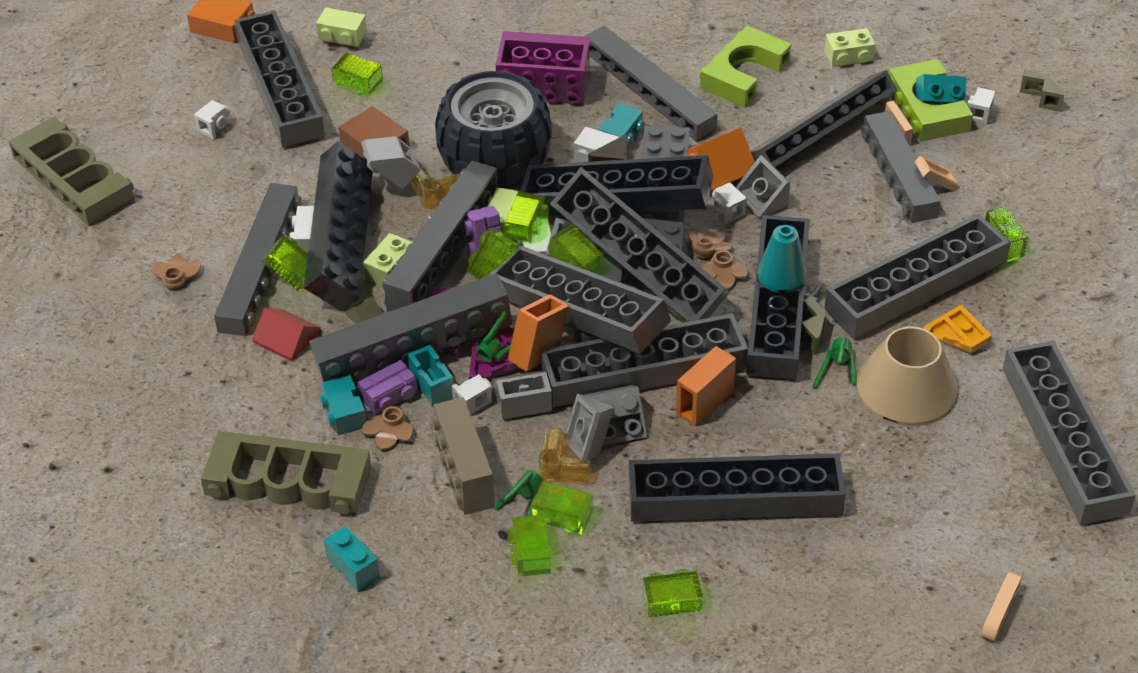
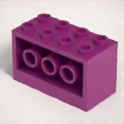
[495,31,590,105]

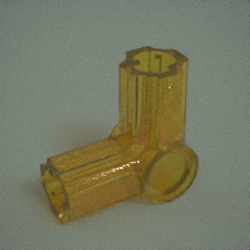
[409,168,460,209]
[538,428,590,483]

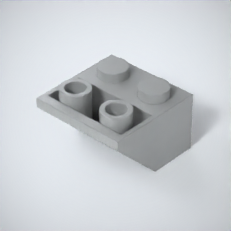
[361,136,421,189]
[493,370,552,419]
[584,385,647,446]

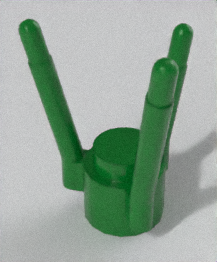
[475,311,511,362]
[812,337,856,389]
[494,470,543,528]

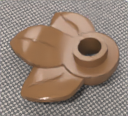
[688,228,733,258]
[701,250,747,290]
[153,253,201,288]
[361,406,413,450]

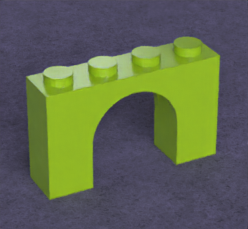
[699,25,792,108]
[888,59,973,142]

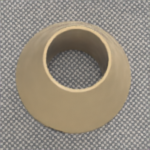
[856,326,958,426]

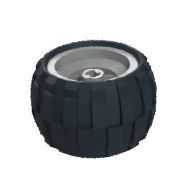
[435,71,552,188]

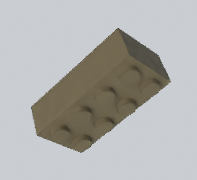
[431,397,495,515]

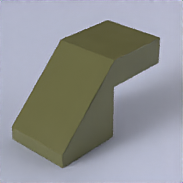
[1020,70,1065,112]
[800,296,826,355]
[345,297,393,324]

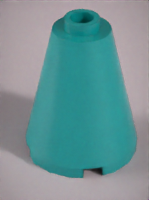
[758,225,807,293]

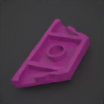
[469,321,520,379]

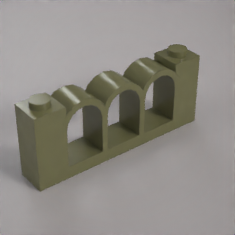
[8,117,135,226]
[201,431,371,515]

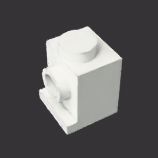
[967,87,995,124]
[194,100,230,140]
[712,182,747,224]
[451,374,492,415]

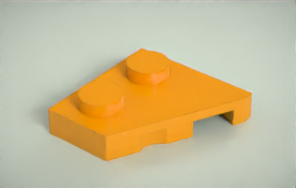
[923,304,992,353]

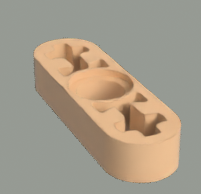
[981,572,1022,641]

